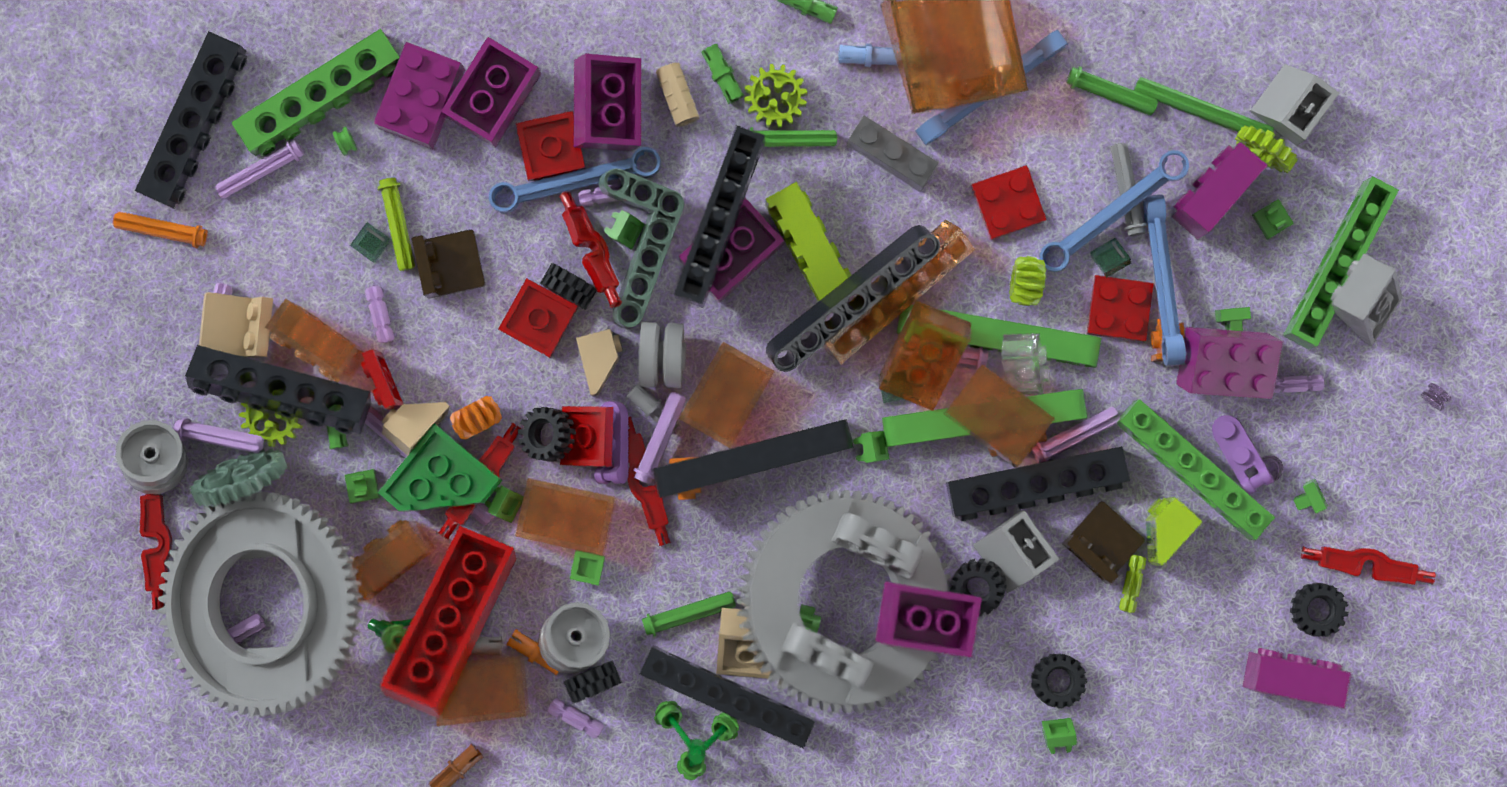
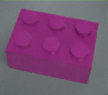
[441,37,541,148]
[374,42,465,150]
[574,53,641,151]
[1171,142,1267,240]
[679,198,784,303]
[1176,327,1283,399]
[875,581,981,658]
[1242,648,1351,709]

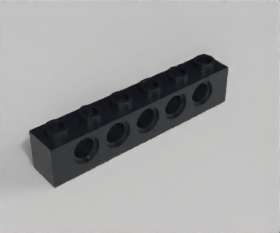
[135,31,247,209]
[674,125,766,309]
[185,345,372,435]
[946,446,1130,521]
[639,645,816,749]

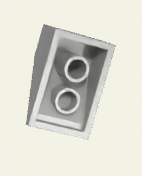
[1331,254,1403,347]

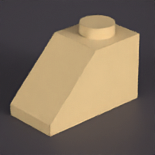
[576,329,623,396]
[382,402,450,456]

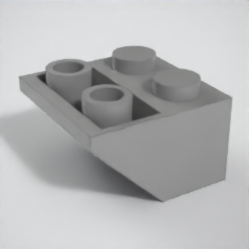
[1249,64,1340,146]
[973,510,1059,593]

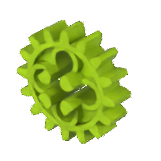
[744,64,807,129]
[1235,125,1298,173]
[239,389,303,447]

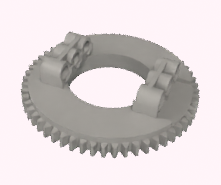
[737,490,951,713]
[158,492,363,716]

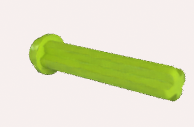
[377,177,415,271]

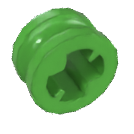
[333,126,358,156]

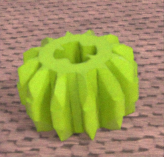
[1009,256,1047,306]

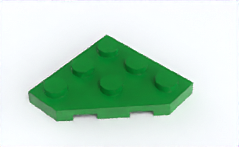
[378,424,503,512]

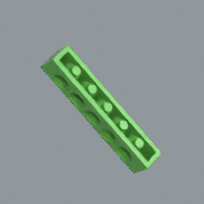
[231,28,400,156]
[1283,176,1399,350]
[1117,399,1275,540]

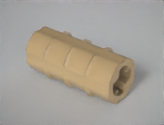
[656,62,699,127]

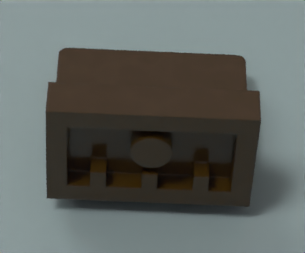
[411,229,486,299]
[1062,501,1145,585]

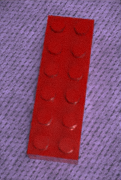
[380,526,517,718]

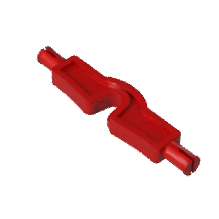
[559,191,622,308]
[628,416,671,546]
[438,423,522,540]
[139,494,172,610]
[1301,546,1436,585]

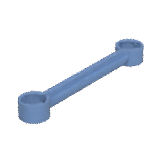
[915,29,1068,145]
[489,147,661,213]
[1040,150,1189,272]
[1143,194,1186,366]

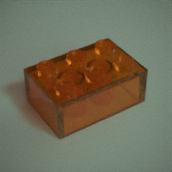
[265,298,366,383]
[879,300,971,411]
[679,342,775,449]
[944,364,1055,468]
[515,478,617,555]
[350,520,437,604]
[436,655,530,726]

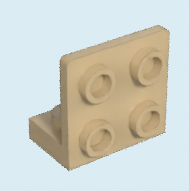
[199,292,273,358]

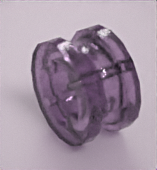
[1421,383,1452,411]
[1254,455,1283,481]

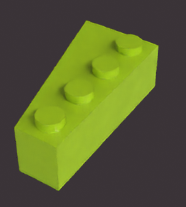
[765,181,852,302]

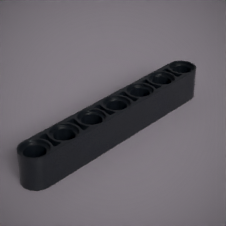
[766,225,940,372]
[652,419,854,498]

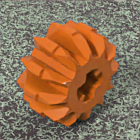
[450,396,502,440]

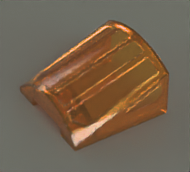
[880,0,1028,114]

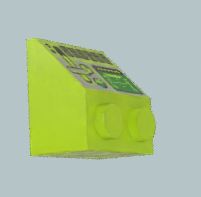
[1146,497,1203,566]

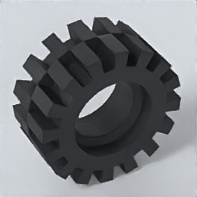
[540,263,597,310]
[518,407,576,462]
[950,558,1007,616]
[1290,583,1348,637]
[1031,653,1087,708]
[563,660,622,704]

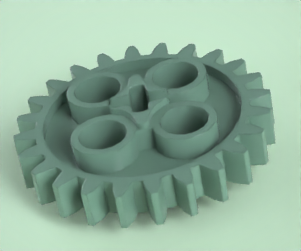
[190,449,288,507]

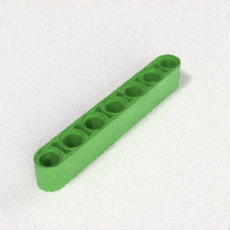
[896,304,1102,368]
[882,389,1087,447]

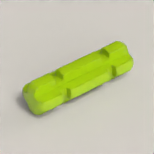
[1119,555,1147,613]

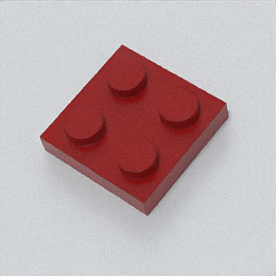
[516,111,586,182]
[971,165,1047,240]
[1086,275,1154,342]
[498,278,579,358]
[361,349,404,410]
[560,406,614,467]

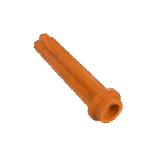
[113,212,208,248]

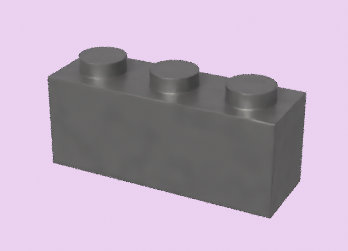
[847,115,938,192]

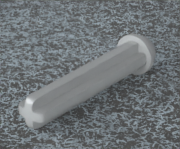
[1110,143,1147,237]

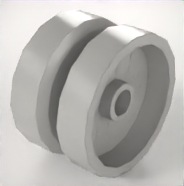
[639,322,686,388]
[115,420,188,494]
[538,602,610,674]

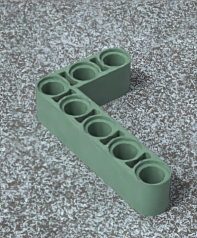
[599,168,684,327]

